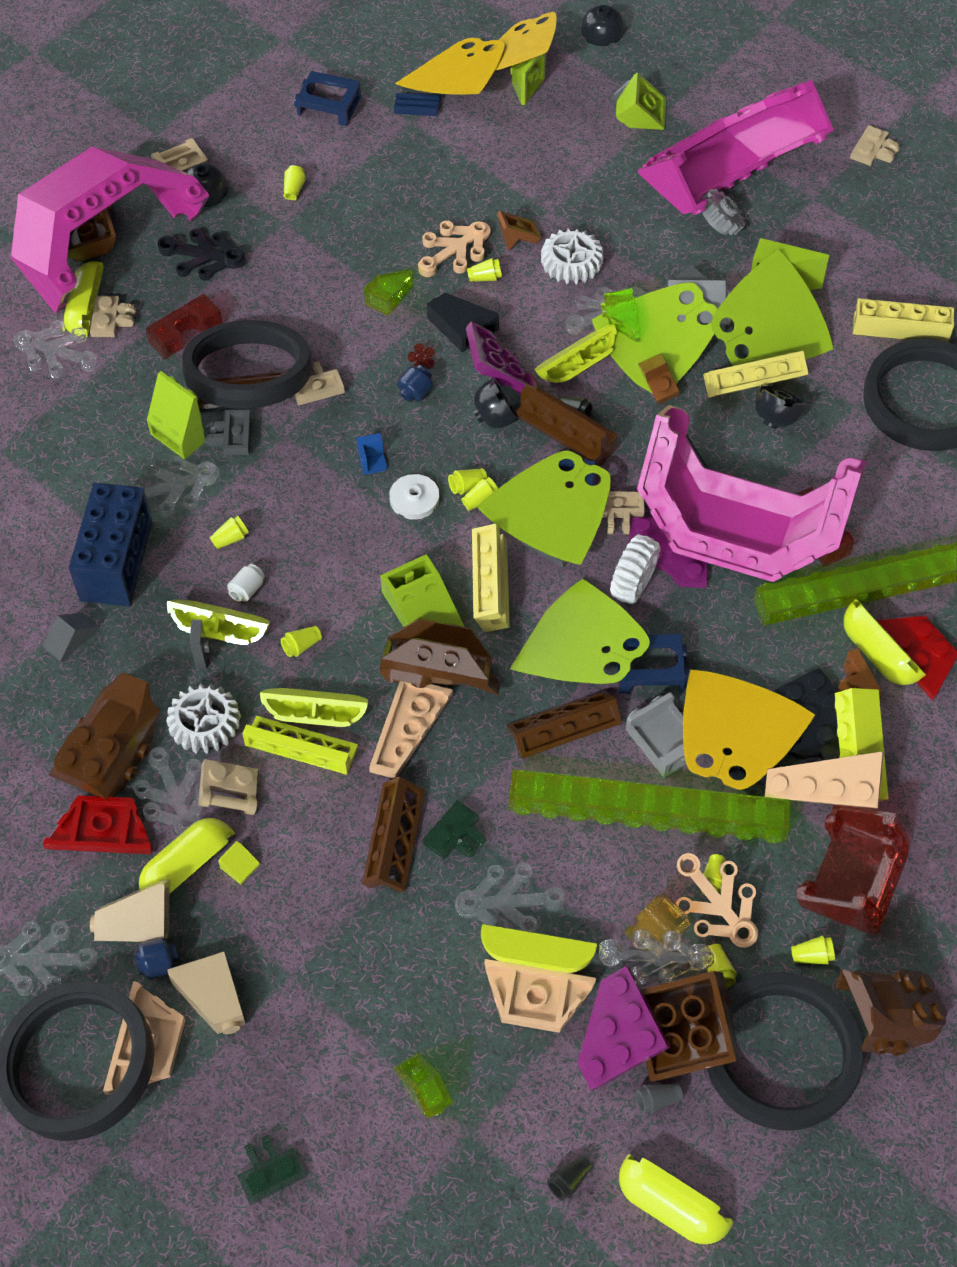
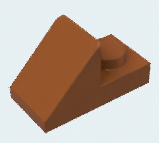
[497,211,542,250]
[638,354,680,404]
[837,648,882,699]

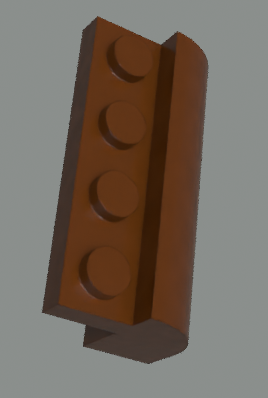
[515,385,618,466]

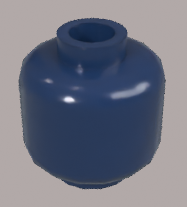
[397,365,433,402]
[133,937,179,980]

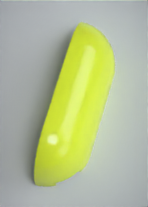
[64,261,104,337]
[535,324,617,383]
[167,599,270,645]
[844,599,926,685]
[260,688,368,727]
[139,818,235,894]
[481,924,597,973]
[619,1154,733,1244]

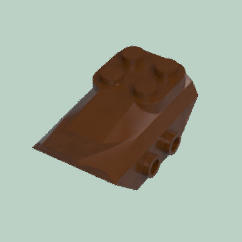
[67,205,116,261]
[380,618,501,696]
[48,672,160,799]
[835,969,947,1056]

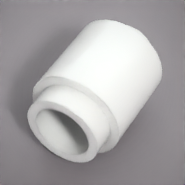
[227,564,265,602]

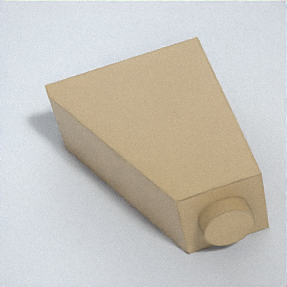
[90,880,170,942]
[167,952,246,1034]

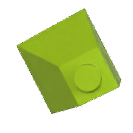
[510,53,546,105]
[616,72,666,130]

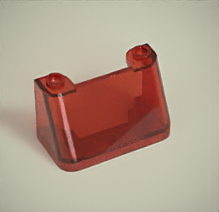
[796,805,910,935]

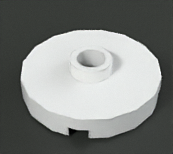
[390,474,439,519]

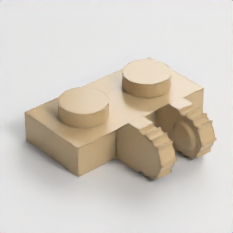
[850,125,900,166]
[90,296,136,337]
[294,361,345,406]
[602,491,644,535]

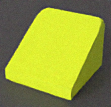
[218,841,260,884]

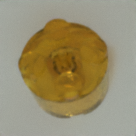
[624,892,691,961]

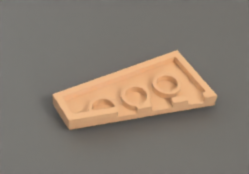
[369,681,453,779]
[765,752,884,809]

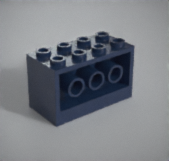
[69,482,153,607]

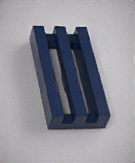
[394,93,440,116]

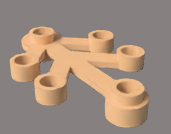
[418,221,490,277]
[675,853,758,948]

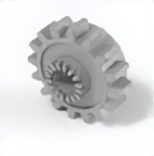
[702,189,745,235]

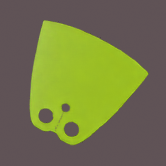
[711,249,833,366]
[592,282,717,393]
[477,451,611,565]
[510,579,650,684]

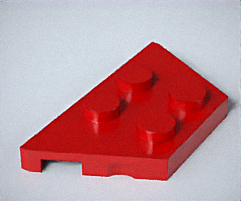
[876,616,957,700]
[43,795,152,855]

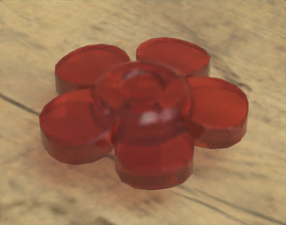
[408,343,435,368]

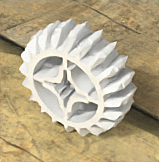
[541,228,603,285]
[610,534,660,604]
[166,683,241,754]

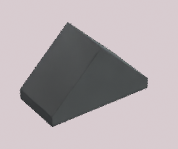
[43,612,100,662]

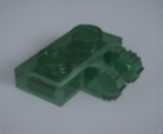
[422,800,487,860]
[237,1135,306,1206]

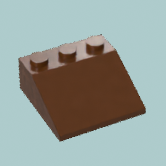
[642,971,738,1082]

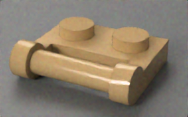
[151,138,208,173]
[198,759,258,815]

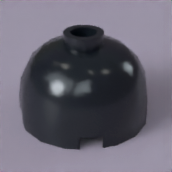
[581,5,624,46]
[186,163,228,207]
[473,378,518,429]
[755,384,806,429]

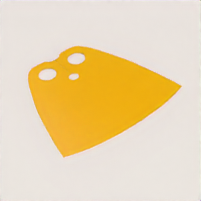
[488,12,557,70]
[395,38,504,95]
[683,670,815,790]

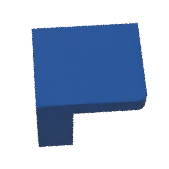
[356,433,387,475]

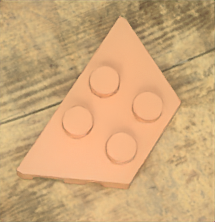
[485,959,596,1033]
[103,981,185,1095]

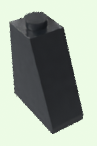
[427,293,499,352]

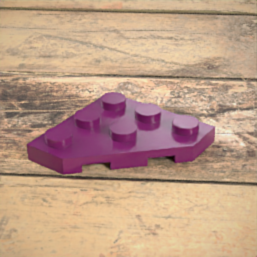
[466,321,538,395]
[629,517,707,588]
[577,966,670,1091]

